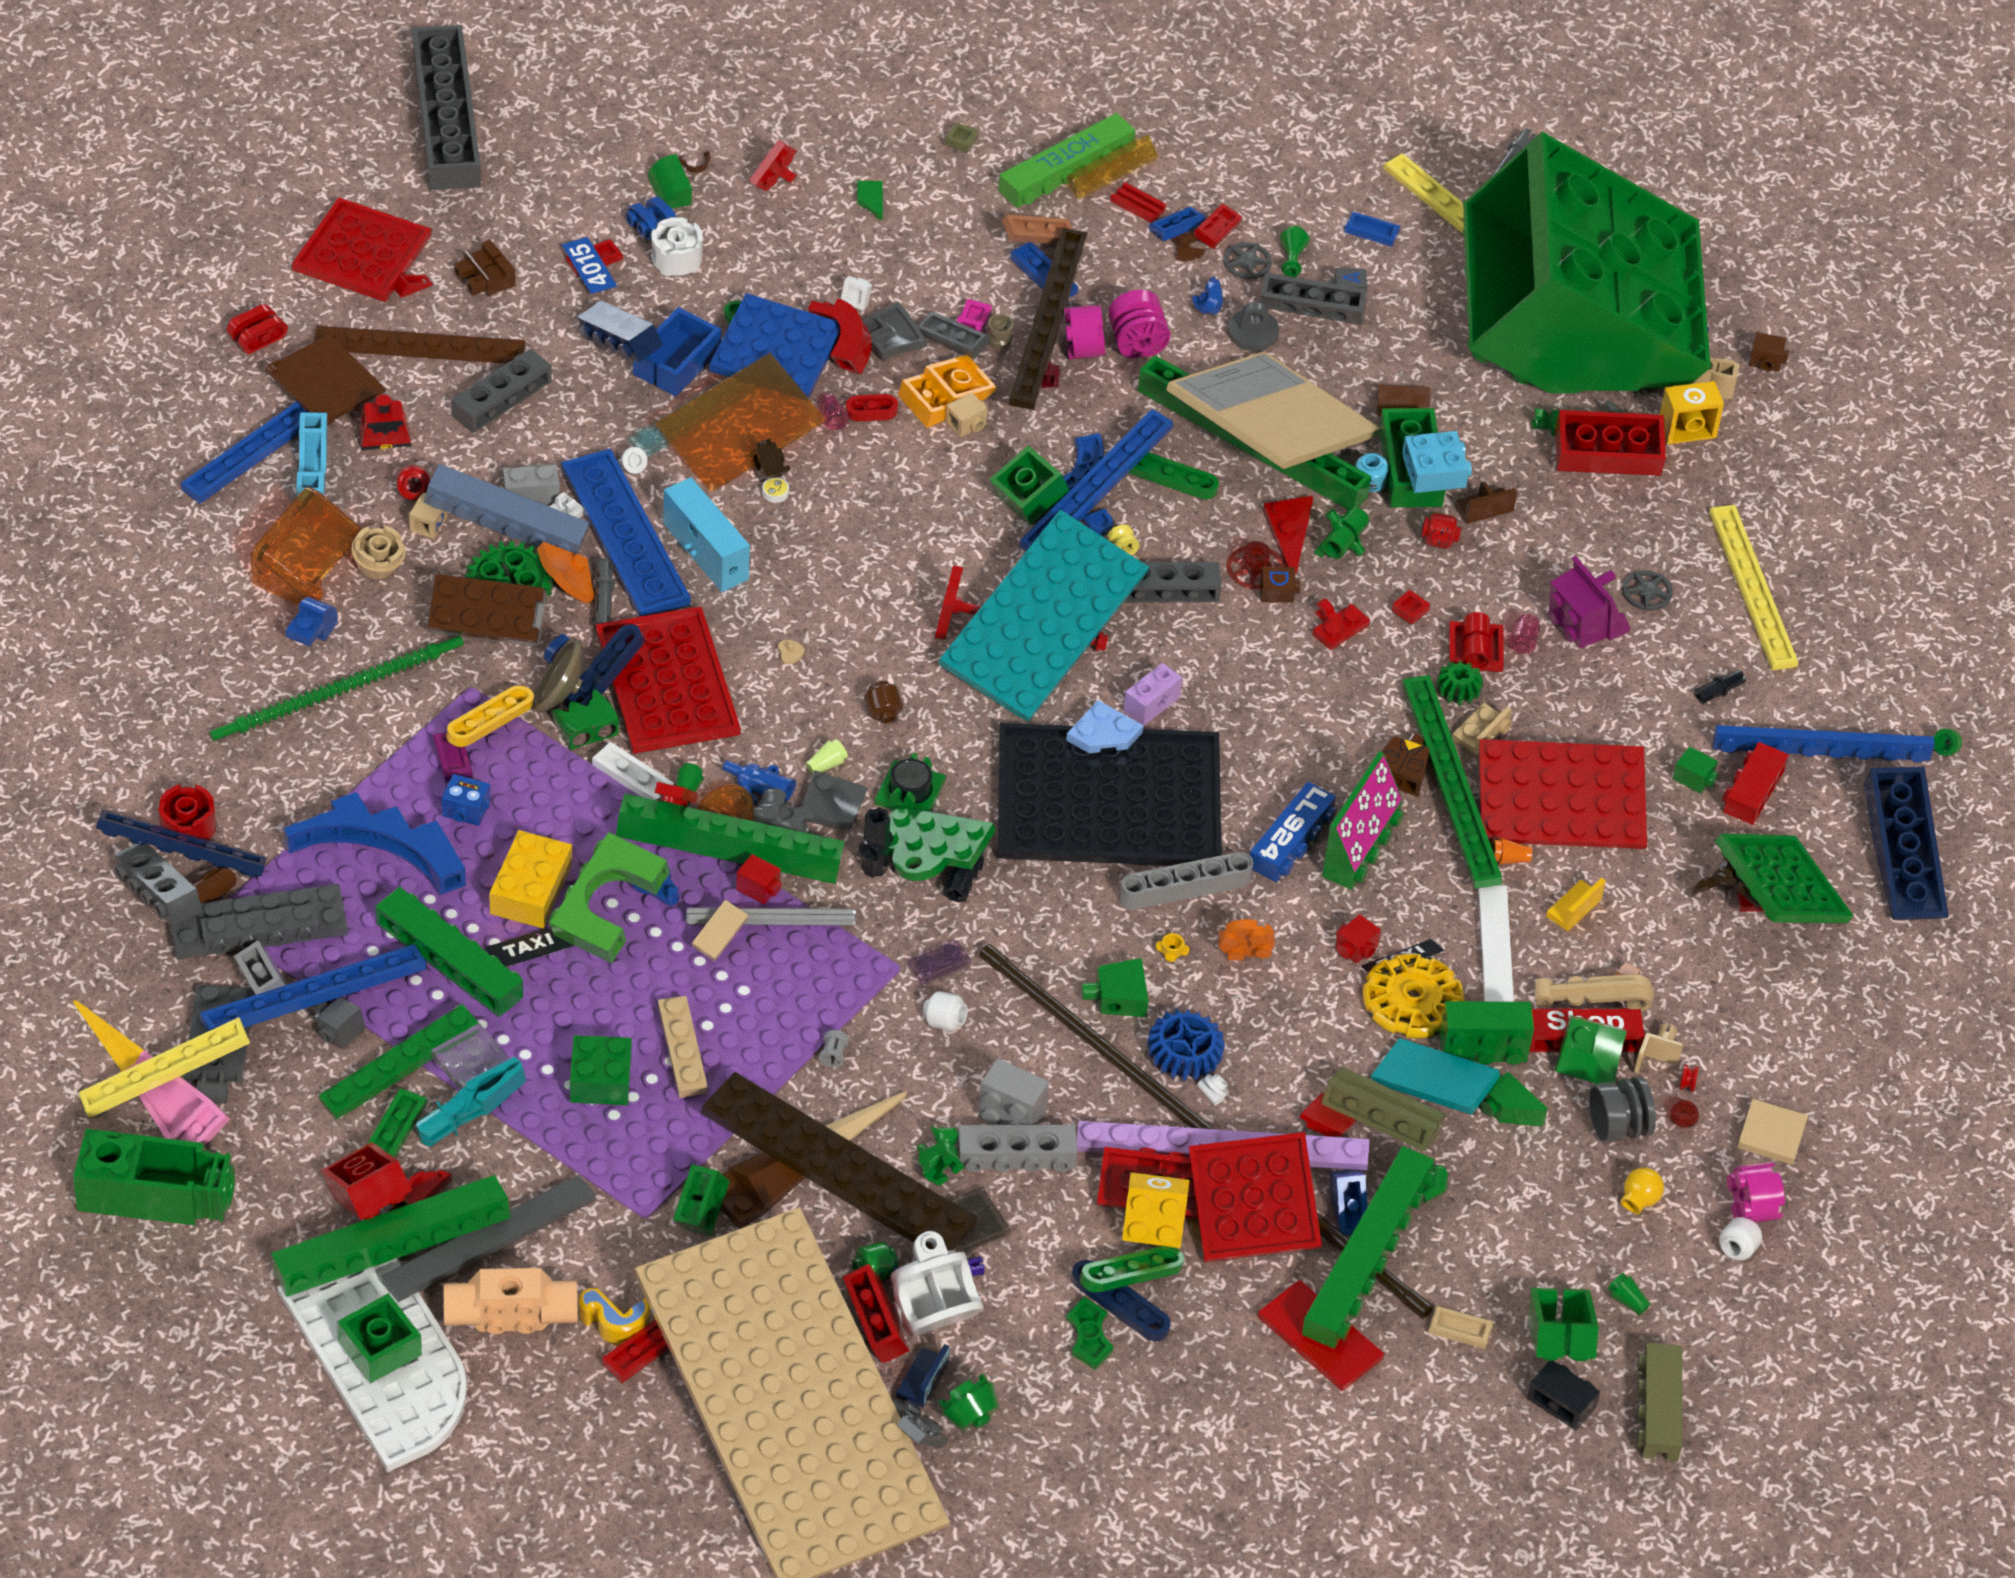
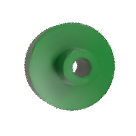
[1934,728,1962,756]

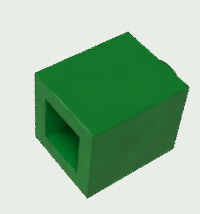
[1673,746,1718,794]

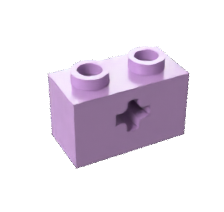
[1123,663,1182,726]

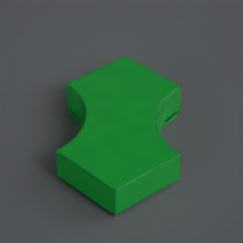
[1066,1296,1114,1370]

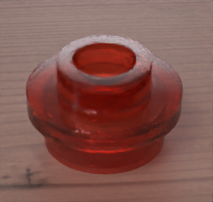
[1670,1100,1699,1128]

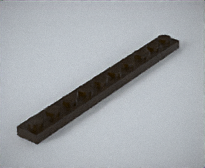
[1009,228,1088,410]

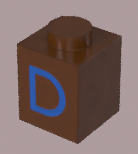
[1260,567,1300,603]

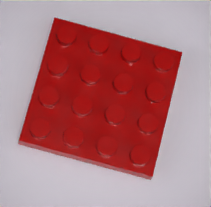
[292,197,432,302]
[1188,1132,1322,1263]

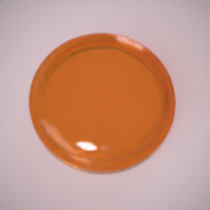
[698,785,754,820]

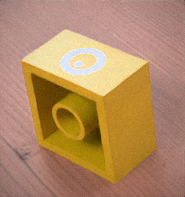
[1659,381,1724,444]
[1122,1172,1189,1248]

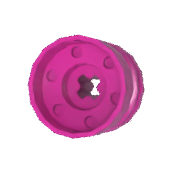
[1108,290,1171,358]

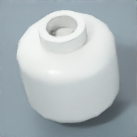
[923,991,968,1031]
[1719,1217,1762,1260]

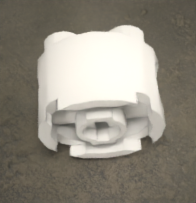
[651,218,703,276]

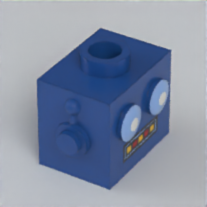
[441,774,491,826]

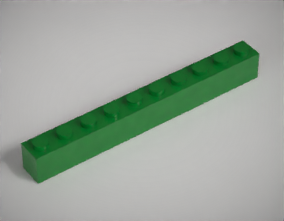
[1138,355,1371,510]

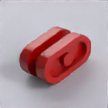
[226,304,288,354]

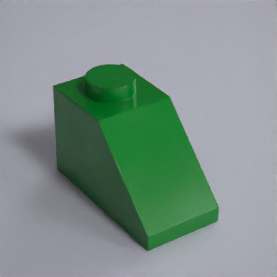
[1480,1072,1548,1127]

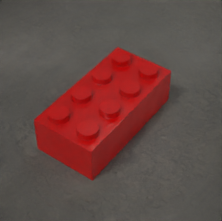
[1555,410,1666,476]

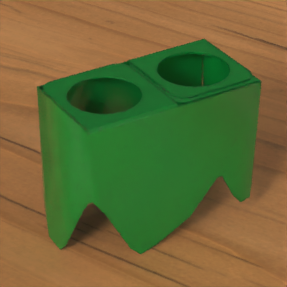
[551,689,619,750]

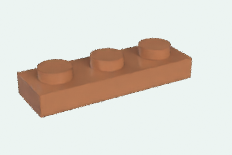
[1002,214,1073,244]

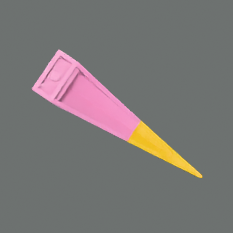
[74,1000,230,1147]

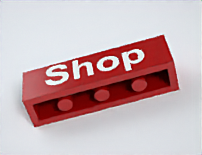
[1529,1008,1645,1052]

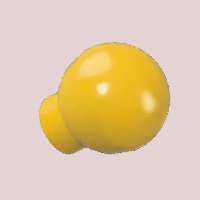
[1620,1167,1664,1215]

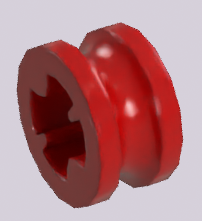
[1679,1064,1699,1092]

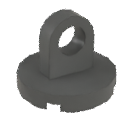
[1227,302,1279,351]

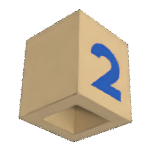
[409,493,448,539]

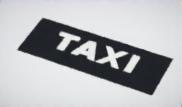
[485,928,574,967]
[1361,939,1445,975]

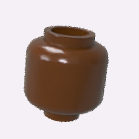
[864,681,903,724]

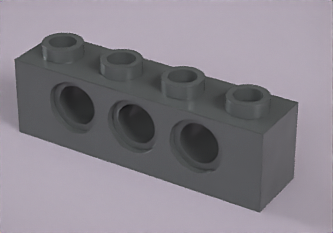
[1261,273,1367,325]
[451,348,552,433]
[1124,562,1222,603]
[114,843,203,926]

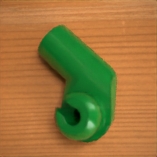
[1422,1165,1449,1203]

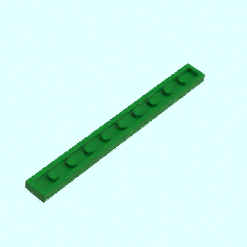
[1403,675,1502,889]

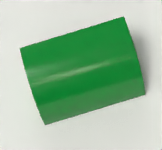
[647,154,692,209]

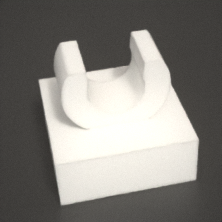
[841,276,872,311]
[549,492,584,518]

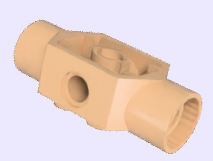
[444,1268,578,1335]

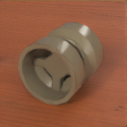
[987,314,1014,349]

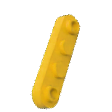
[446,686,534,747]

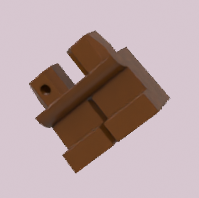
[454,239,515,296]

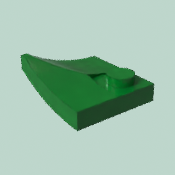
[1554,1015,1627,1083]

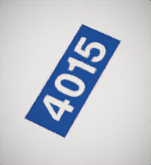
[562,237,617,294]

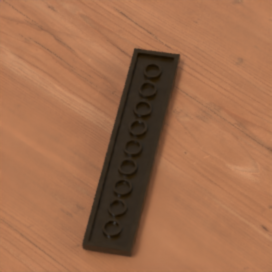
[701,1072,977,1251]

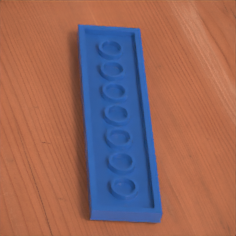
[561,448,691,617]

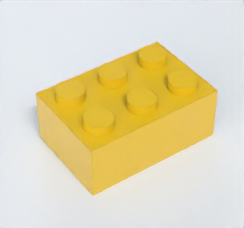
[489,830,572,929]

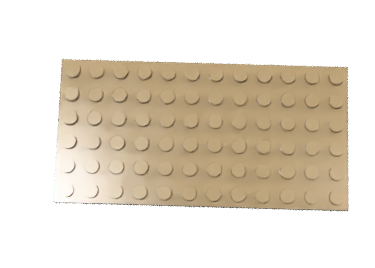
[634,1207,950,1578]

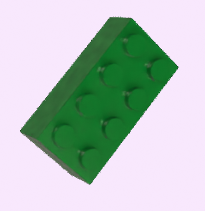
[1379,408,1446,508]

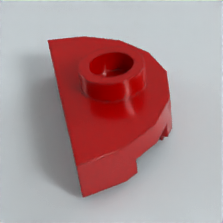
[406,1170,452,1204]

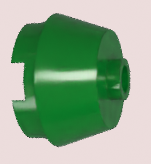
[938,1373,999,1431]

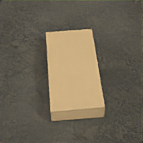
[692,900,748,962]
[1428,1306,1494,1349]

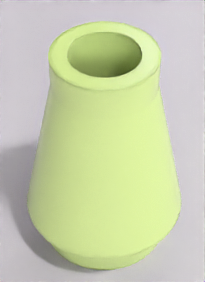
[805,739,848,774]

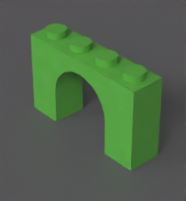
[550,832,670,964]

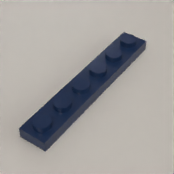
[96,810,267,877]

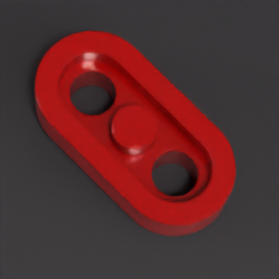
[845,394,898,422]

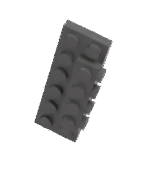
[171,884,348,959]

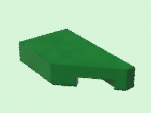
[857,180,883,220]

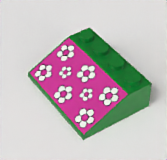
[1322,751,1404,890]

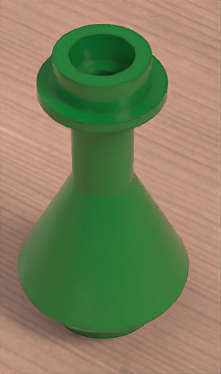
[1280,226,1310,277]

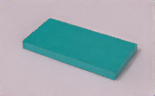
[1371,1038,1500,1115]

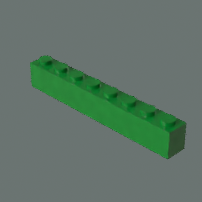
[616,793,845,884]
[1302,1146,1436,1349]
[271,1175,511,1297]

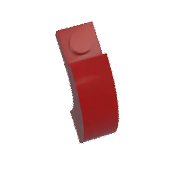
[808,298,872,375]

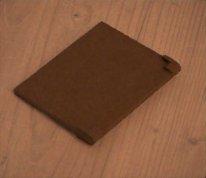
[265,334,386,425]

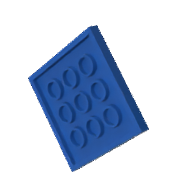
[709,293,841,402]

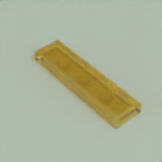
[1067,134,1158,199]

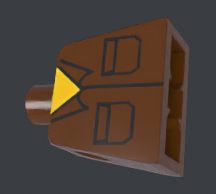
[1381,733,1430,797]

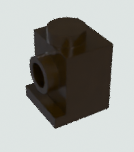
[750,439,790,482]

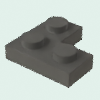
[893,1400,949,1448]

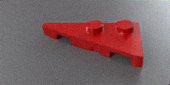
[1263,495,1314,573]

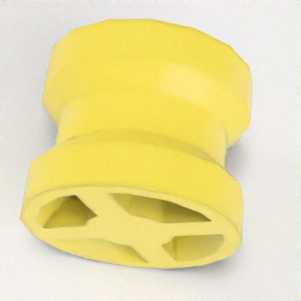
[1107,524,1140,555]

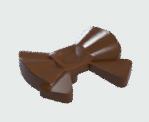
[1171,233,1205,262]

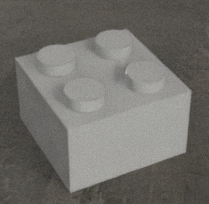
[978,1058,1049,1125]

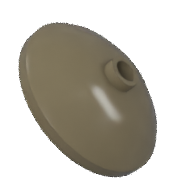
[532,638,584,712]

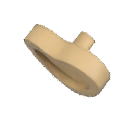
[778,640,804,664]

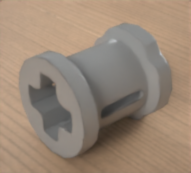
[819,1030,849,1068]

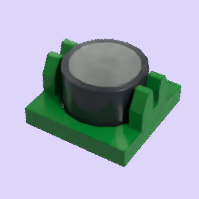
[875,753,946,812]

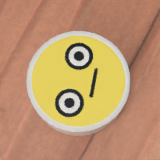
[762,477,789,503]

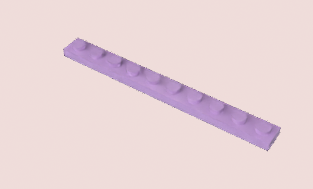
[1076,1121,1369,1170]

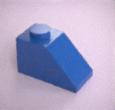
[1329,1170,1368,1235]

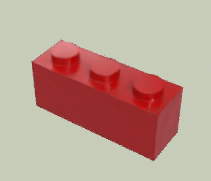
[1722,742,1789,825]
[843,1264,910,1363]

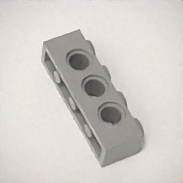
[957,1125,1077,1172]

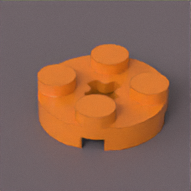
[1218,919,1275,961]

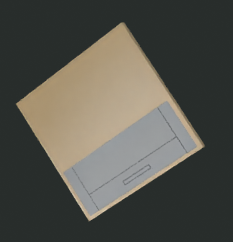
[1166,351,1381,469]

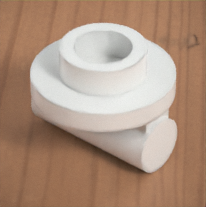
[617,447,647,474]
[1197,1074,1229,1106]

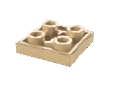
[1737,1099,1808,1165]

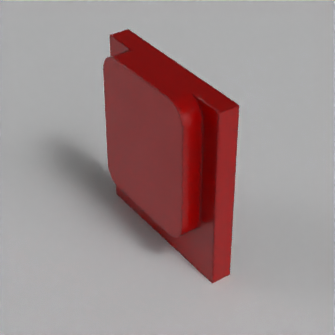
[1300,1092,1357,1137]

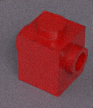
[1335,914,1381,964]

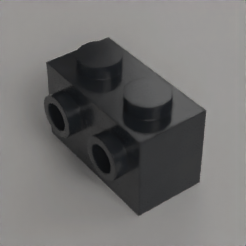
[1527,1361,1600,1431]

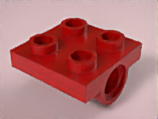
[1448,612,1504,672]

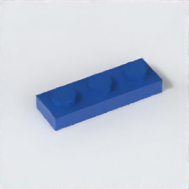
[1010,242,1079,298]

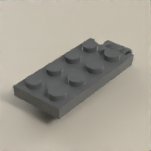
[183,985,255,1104]

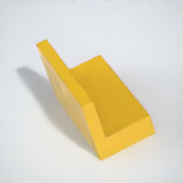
[1546,877,1606,931]

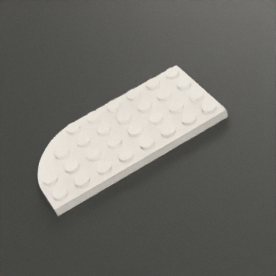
[278,1258,467,1472]

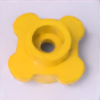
[1156,933,1189,962]

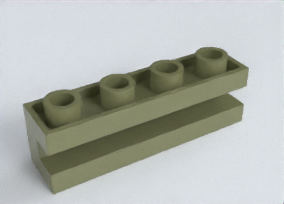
[1321,1066,1445,1152]
[1637,1343,1682,1461]

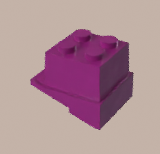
[1548,555,1630,649]

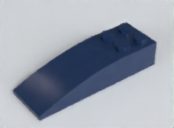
[1864,766,1949,920]

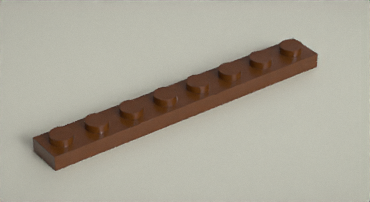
[314,326,526,364]

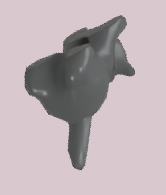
[737,788,815,833]

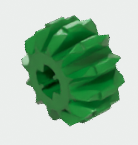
[1436,660,1483,706]

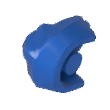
[1192,276,1223,315]

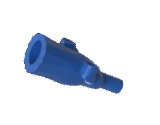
[723,760,797,807]

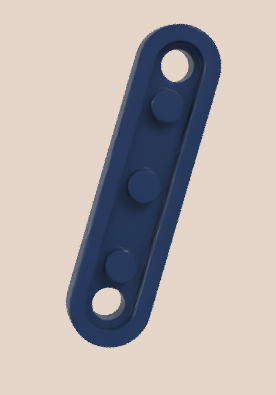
[564,624,645,710]
[1071,1260,1171,1341]

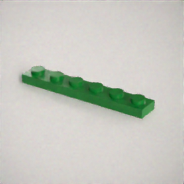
[318,1004,480,1120]

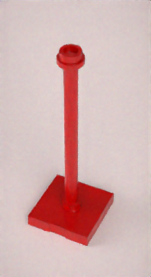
[935,565,1109,652]

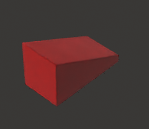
[395,275,433,298]

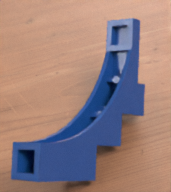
[284,792,466,895]

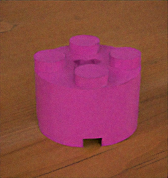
[1064,305,1105,360]
[1727,1162,1785,1223]

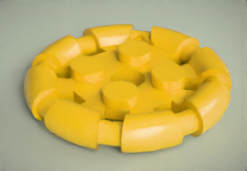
[1362,953,1465,1039]

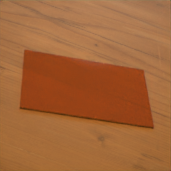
[655,352,826,492]

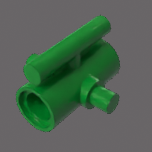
[1314,507,1370,559]

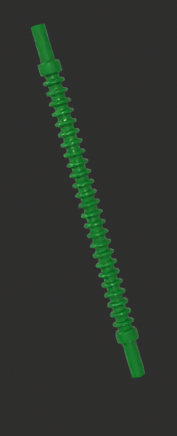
[209,635,464,741]

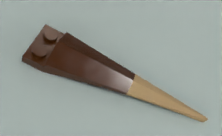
[720,1092,907,1229]

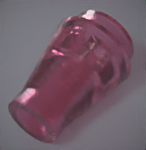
[821,394,849,431]

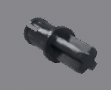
[1694,670,1746,704]

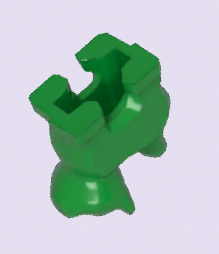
[916,1126,964,1186]

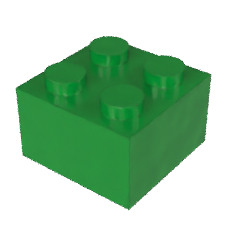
[989,445,1069,525]
[570,1035,632,1105]
[337,1293,422,1384]

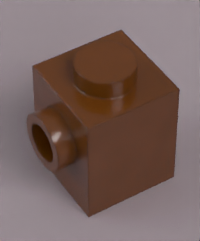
[1749,332,1789,372]

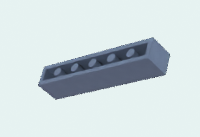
[424,464,590,554]

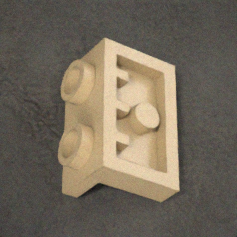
[1452,703,1512,756]

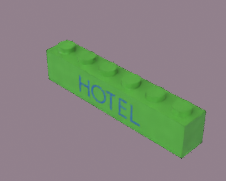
[998,113,1136,208]

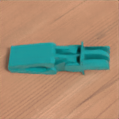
[416,1057,526,1147]

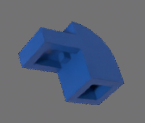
[286,597,338,647]

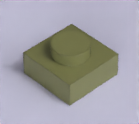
[945,122,979,153]

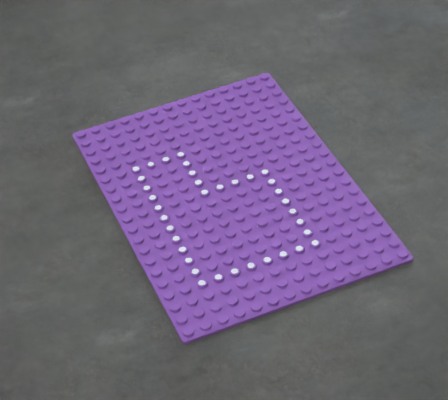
[229,687,900,1218]

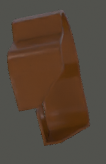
[679,151,710,173]

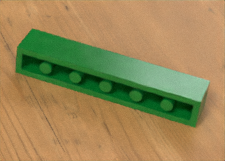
[375,887,523,1017]

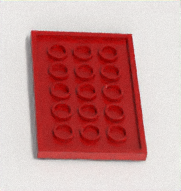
[595,606,741,754]
[1478,739,1647,849]

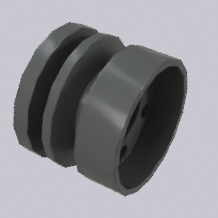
[1589,1075,1656,1144]

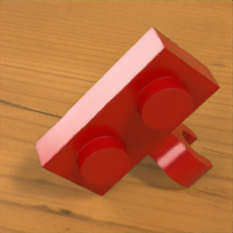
[749,139,797,191]
[1312,598,1370,651]

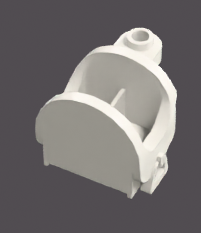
[890,1231,984,1337]

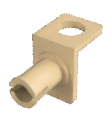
[1634,1023,1683,1074]

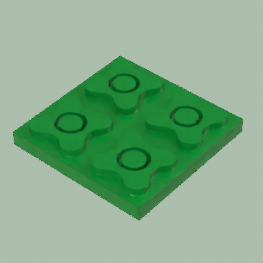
[1715,833,1854,923]

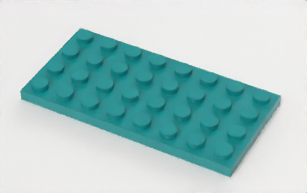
[938,510,1149,722]

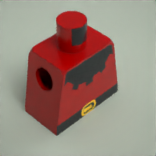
[359,394,412,450]

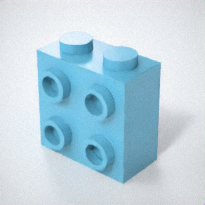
[1402,431,1472,493]

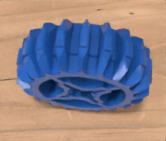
[1147,1008,1225,1081]

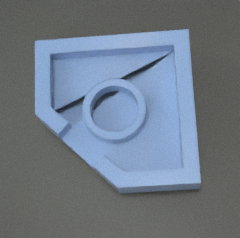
[1066,700,1143,753]

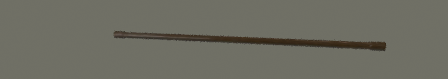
[979,944,1434,1319]

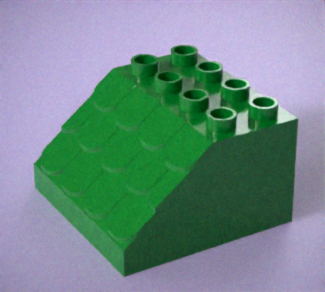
[1463,131,1711,394]

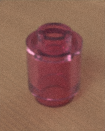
[1509,614,1541,654]

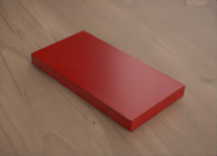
[1257,1279,1385,1392]

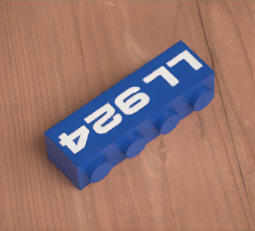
[1250,782,1337,883]

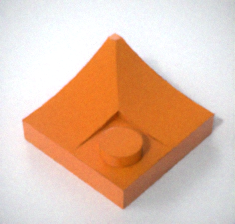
[537,542,595,603]

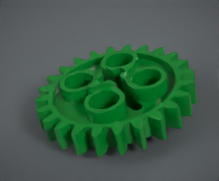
[465,540,554,603]

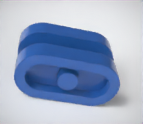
[626,196,677,240]

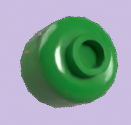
[852,1242,898,1281]

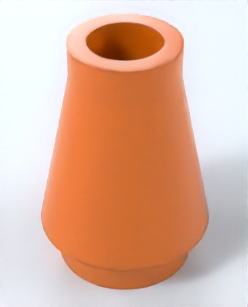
[1490,837,1532,865]

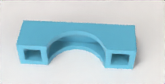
[296,413,328,514]

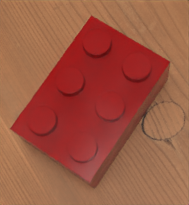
[320,1142,413,1220]

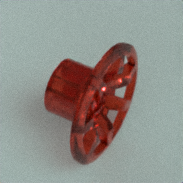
[1226,541,1285,589]

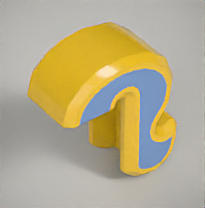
[578,1288,651,1345]

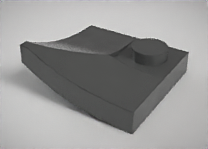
[863,302,928,360]
[801,770,868,828]

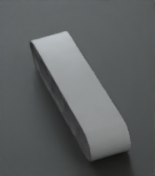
[1119,852,1253,909]

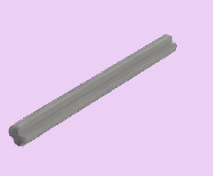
[686,907,856,925]

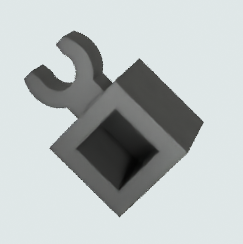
[310,997,366,1049]

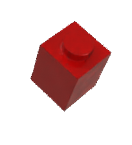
[736,854,782,905]

